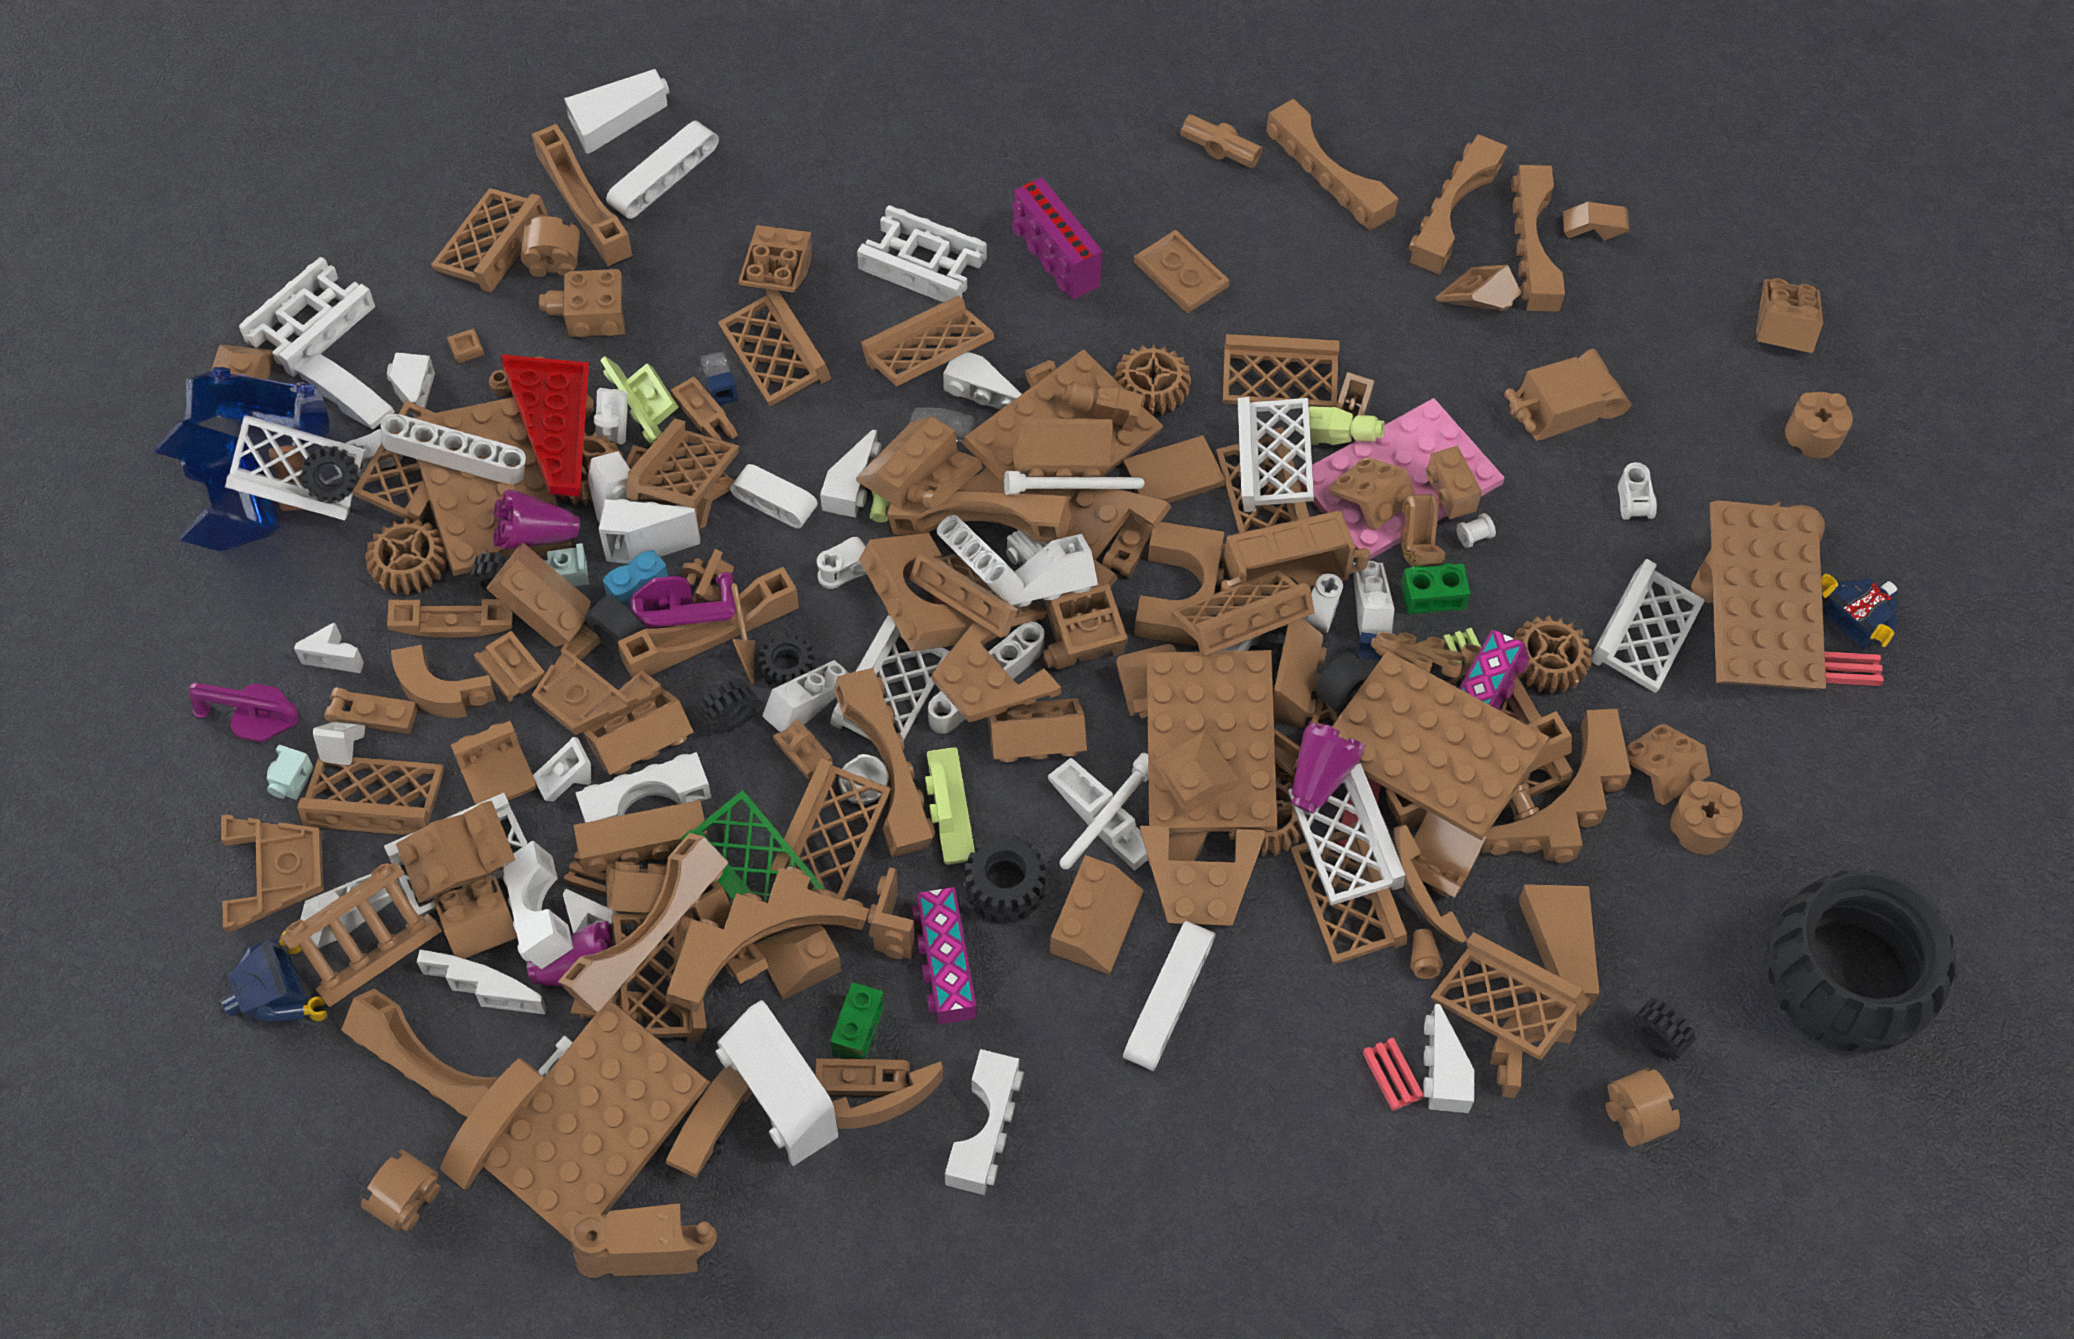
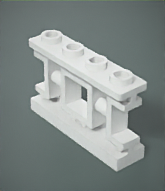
[857,206,987,302]
[239,257,375,377]

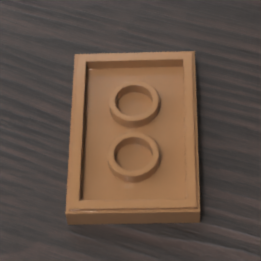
[1134,230,1230,314]
[1123,435,1225,503]

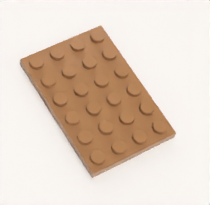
[962,349,1164,503]
[414,397,571,576]
[1710,500,1826,690]
[1147,650,1277,832]
[1332,651,1549,841]
[484,1000,711,1242]

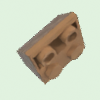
[606,861,667,913]
[433,875,518,959]

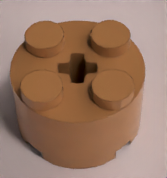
[521,216,580,277]
[1785,392,1853,459]
[1670,781,1743,855]
[1605,1068,1680,1147]
[361,1149,441,1232]

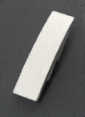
[297,353,395,430]
[1048,758,1148,871]
[417,950,547,1014]

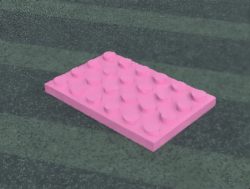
[1298,398,1505,560]

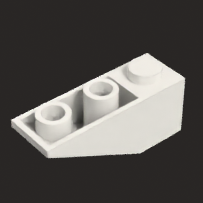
[943,352,1022,410]
[820,430,882,518]
[1353,561,1394,636]
[762,660,849,732]
[300,874,404,948]
[1423,1004,1474,1113]

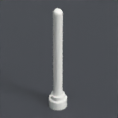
[1004,471,1145,495]
[1060,753,1149,869]

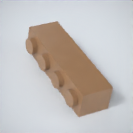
[574,800,708,873]

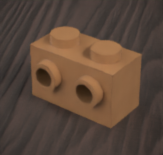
[1425,446,1482,519]

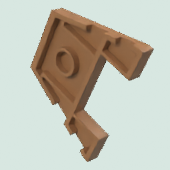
[1066,489,1171,588]
[932,621,1061,722]
[532,624,663,735]
[221,815,324,933]
[1140,826,1265,926]

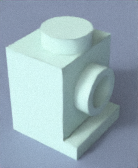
[544,543,589,586]
[267,745,314,800]

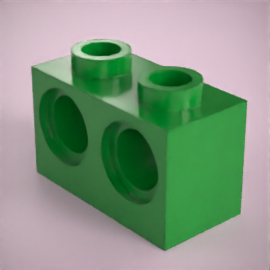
[1400,563,1470,615]
[830,982,885,1059]

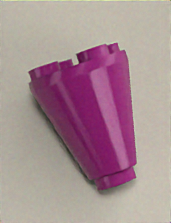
[493,489,580,550]
[1291,722,1366,814]
[527,921,614,986]

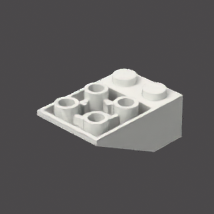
[599,499,701,564]
[1007,534,1098,607]

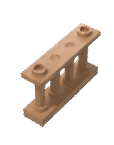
[280,862,442,1007]

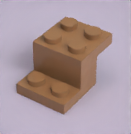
[1042,570,1128,659]
[396,800,515,903]

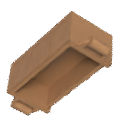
[1220,510,1370,596]

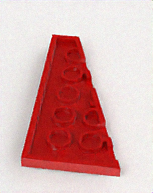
[501,354,589,497]

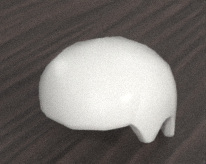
[838,754,889,805]

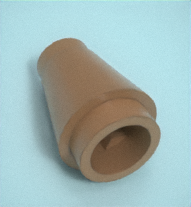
[1410,929,1443,979]

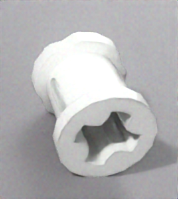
[1456,513,1496,548]

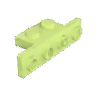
[600,356,678,444]
[925,747,975,865]

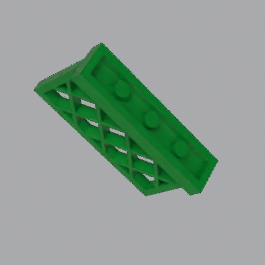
[681,790,825,939]

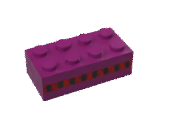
[1012,177,1102,300]

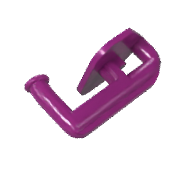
[630,572,736,627]
[188,683,299,742]

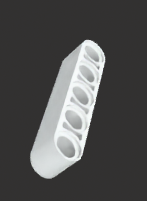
[606,121,719,219]
[381,414,526,485]
[937,515,1024,601]
[928,622,1045,734]
[1123,921,1216,1071]

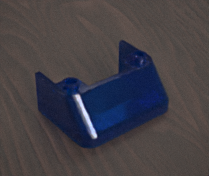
[184,367,330,447]
[153,420,280,551]

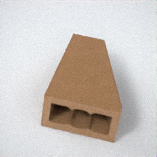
[1519,884,1599,1008]

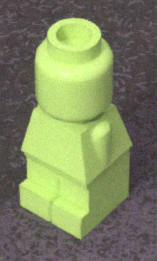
[1309,406,1385,445]

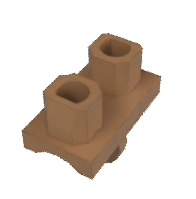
[680,549,734,604]
[773,719,832,779]

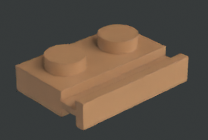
[474,631,545,702]

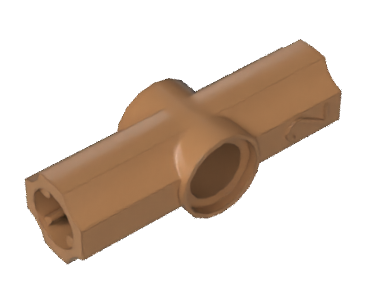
[1180,114,1262,168]

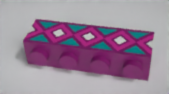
[1459,629,1530,711]
[912,887,976,1025]

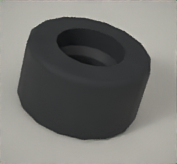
[586,596,644,654]
[1315,653,1373,713]

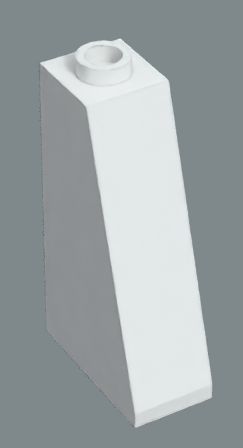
[564,69,669,154]

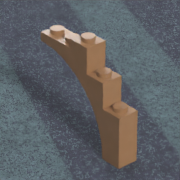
[1480,709,1631,863]
[665,867,869,1012]

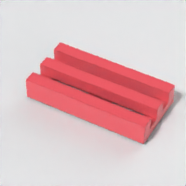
[1824,652,1884,686]
[1363,1037,1424,1111]

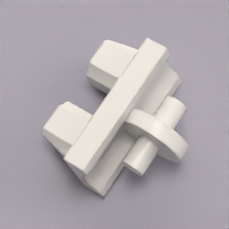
[594,388,628,444]

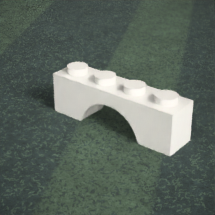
[576,752,711,823]
[503,841,573,969]
[945,1049,1024,1195]

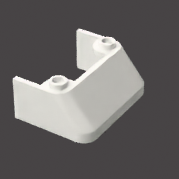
[715,1000,838,1166]

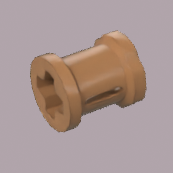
[1509,783,1539,822]

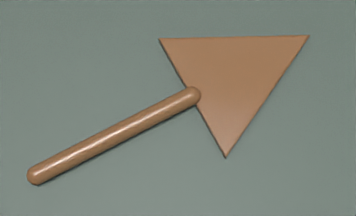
[731,583,755,685]

